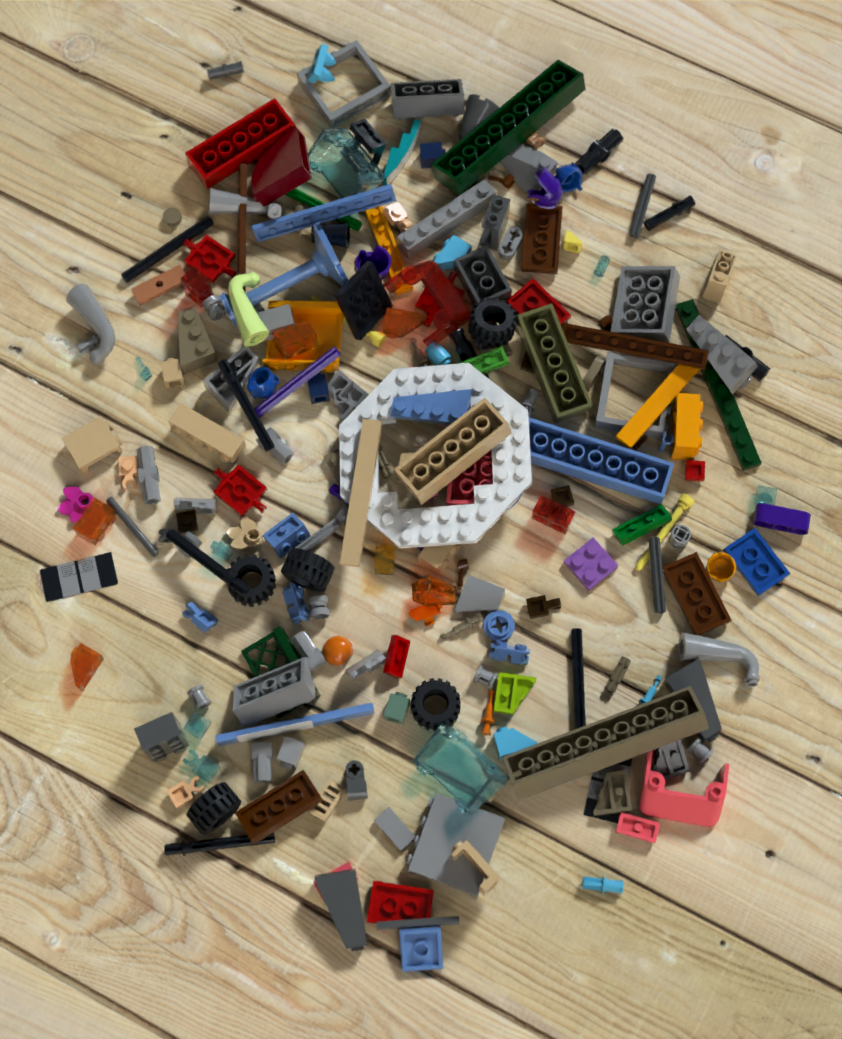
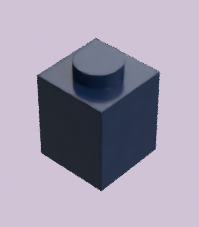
[420,142,446,168]
[307,373,330,404]

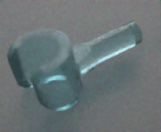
[136,357,152,381]

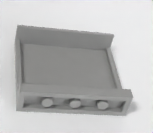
[406,793,505,898]

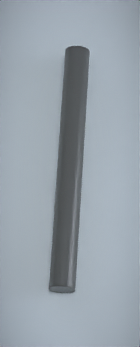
[106,497,159,557]
[377,916,460,930]

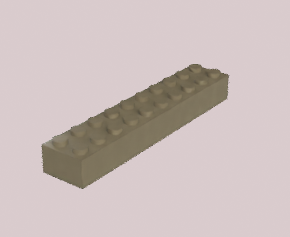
[502,686,709,801]

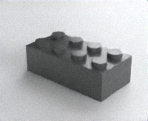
[391,79,464,120]

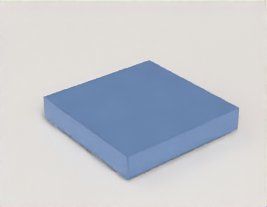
[399,926,443,972]

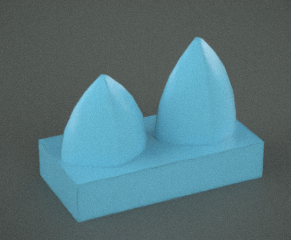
[307,43,336,84]

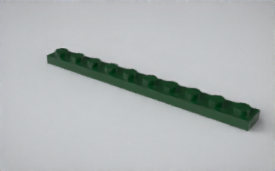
[675,299,762,471]

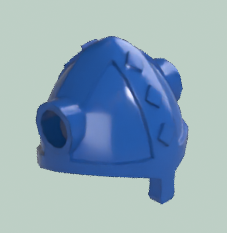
[555,162,583,193]
[247,367,280,399]

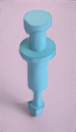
[639,675,662,704]

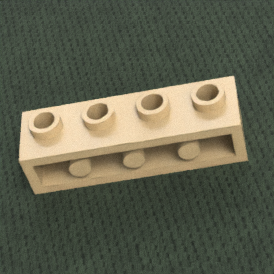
[168,403,246,464]

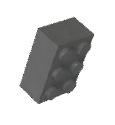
[454,245,512,306]
[134,712,189,762]

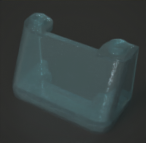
[308,128,385,200]
[413,724,510,815]

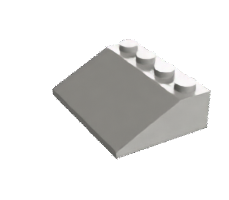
[611,266,680,343]

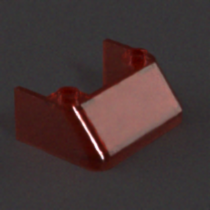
[383,260,471,347]

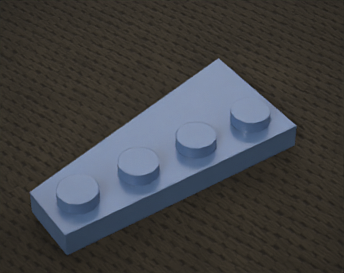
[390,389,472,425]

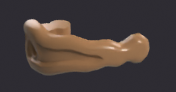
[522,133,546,150]

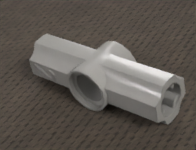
[136,446,161,505]

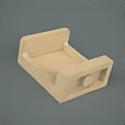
[61,416,123,475]
[451,840,501,896]

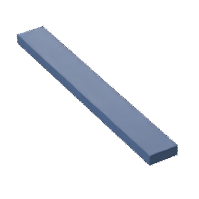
[252,184,396,242]
[216,703,375,746]

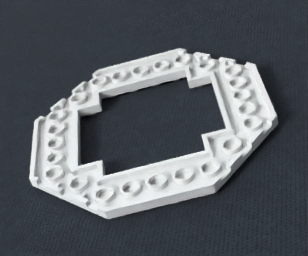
[339,363,532,548]

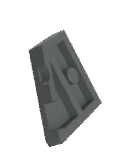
[653,739,690,780]

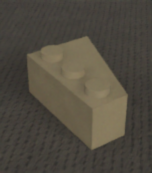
[178,305,218,375]

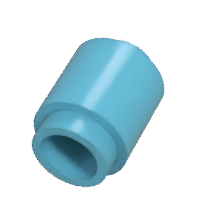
[425,342,452,366]

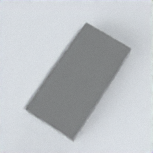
[374,807,416,851]

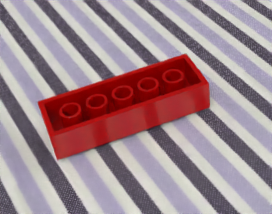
[185,98,295,189]

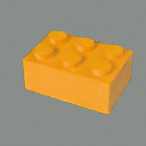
[670,393,703,460]

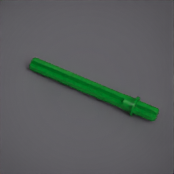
[285,188,362,231]

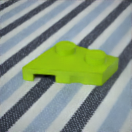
[494,672,536,715]

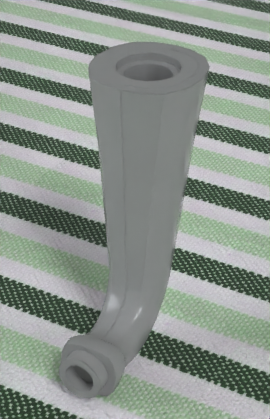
[209,188,282,219]
[66,284,115,365]
[678,632,760,687]

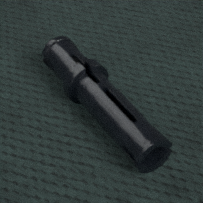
[643,195,695,231]

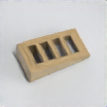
[308,778,346,824]

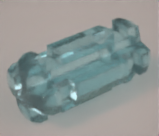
[594,255,610,278]

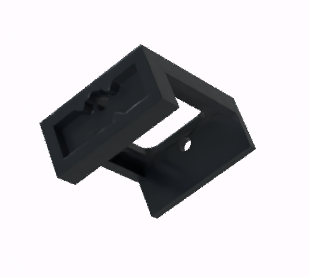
[341,119,386,178]

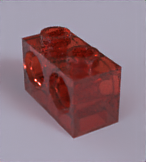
[181,266,214,308]
[531,495,576,535]

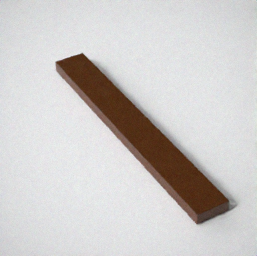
[237,164,247,293]
[562,323,709,370]

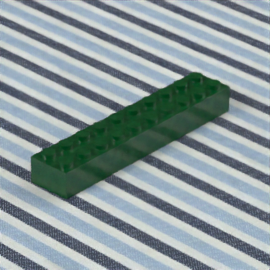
[431,59,586,196]

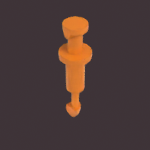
[481,689,495,736]

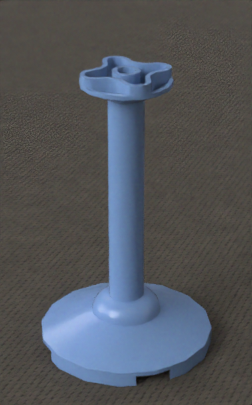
[219,222,348,326]

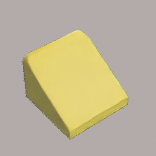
[563,230,583,253]

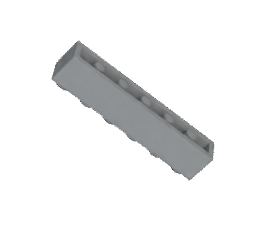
[397,179,496,260]

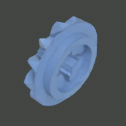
[483,610,515,641]

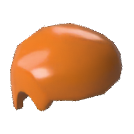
[323,636,354,666]

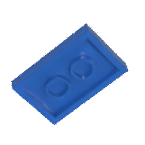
[723,528,791,596]

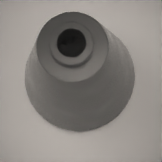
[458,94,499,140]

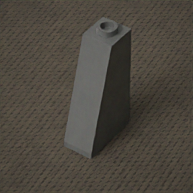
[663,659,722,743]
[314,868,367,951]

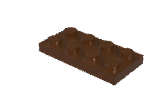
[521,203,563,275]
[662,552,732,636]
[235,770,323,845]

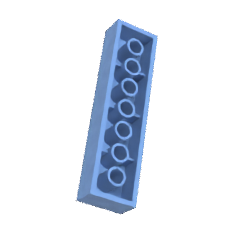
[529,417,675,505]

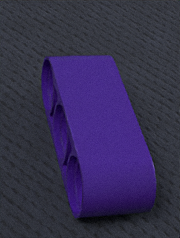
[753,503,811,535]

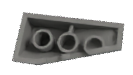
[499,144,557,193]

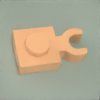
[118,456,139,490]
[167,776,205,809]

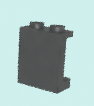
[480,194,510,251]

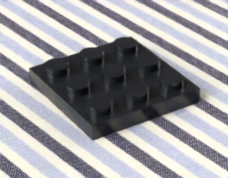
[334,261,393,340]

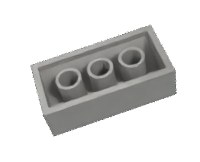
[232,657,315,727]

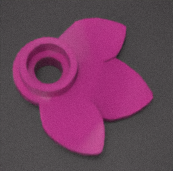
[57,487,95,523]

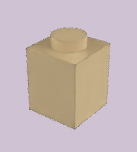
[160,358,185,389]

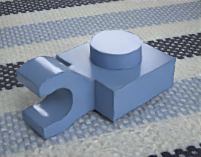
[182,602,219,632]

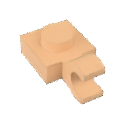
[382,202,412,233]

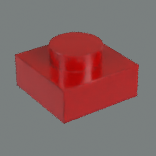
[685,460,705,482]

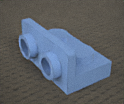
[262,513,310,558]

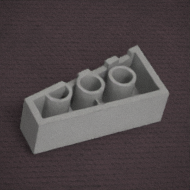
[687,315,758,395]

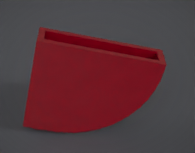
[252,125,312,207]

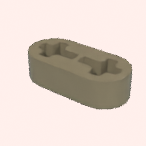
[583,356,606,390]

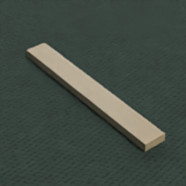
[340,419,383,567]

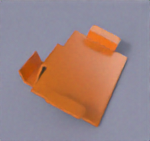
[408,601,443,627]

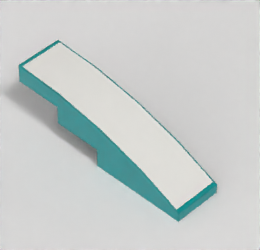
[383,119,421,186]

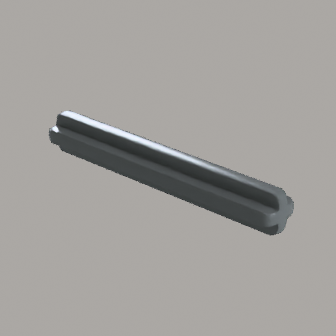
[629,173,656,238]
[649,537,666,614]

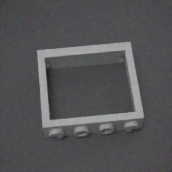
[297,40,391,129]
[594,352,674,439]

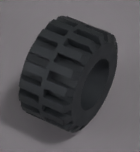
[468,297,517,349]
[281,548,335,591]
[226,554,276,607]
[411,678,461,732]
[186,782,241,835]

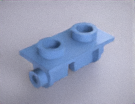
[282,583,310,625]
[489,640,530,665]

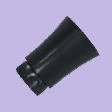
[311,223,350,248]

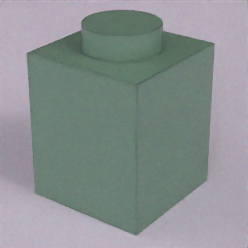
[384,692,410,725]

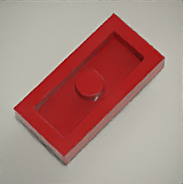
[383,635,411,679]

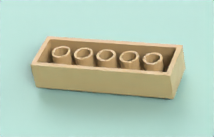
[394,398,512,505]

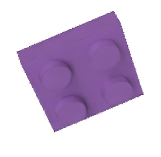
[563,537,618,591]

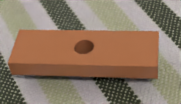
[131,265,189,306]

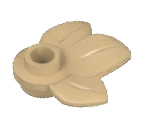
[226,516,263,550]

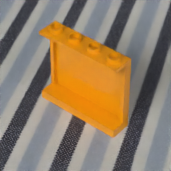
[262,300,344,372]

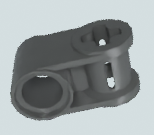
[345,760,368,801]

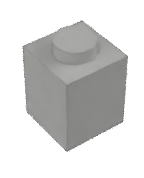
[276,736,305,770]

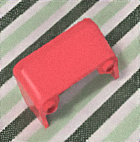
[638,750,730,827]

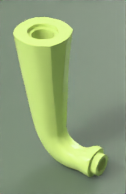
[228,272,269,347]

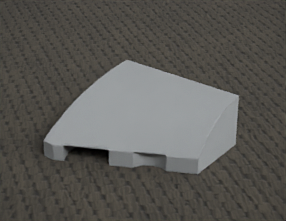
[327,370,369,421]
[174,497,217,514]
[455,575,505,614]
[345,649,386,681]

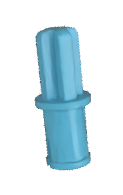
[582,876,624,894]

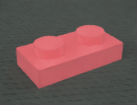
[615,812,660,844]

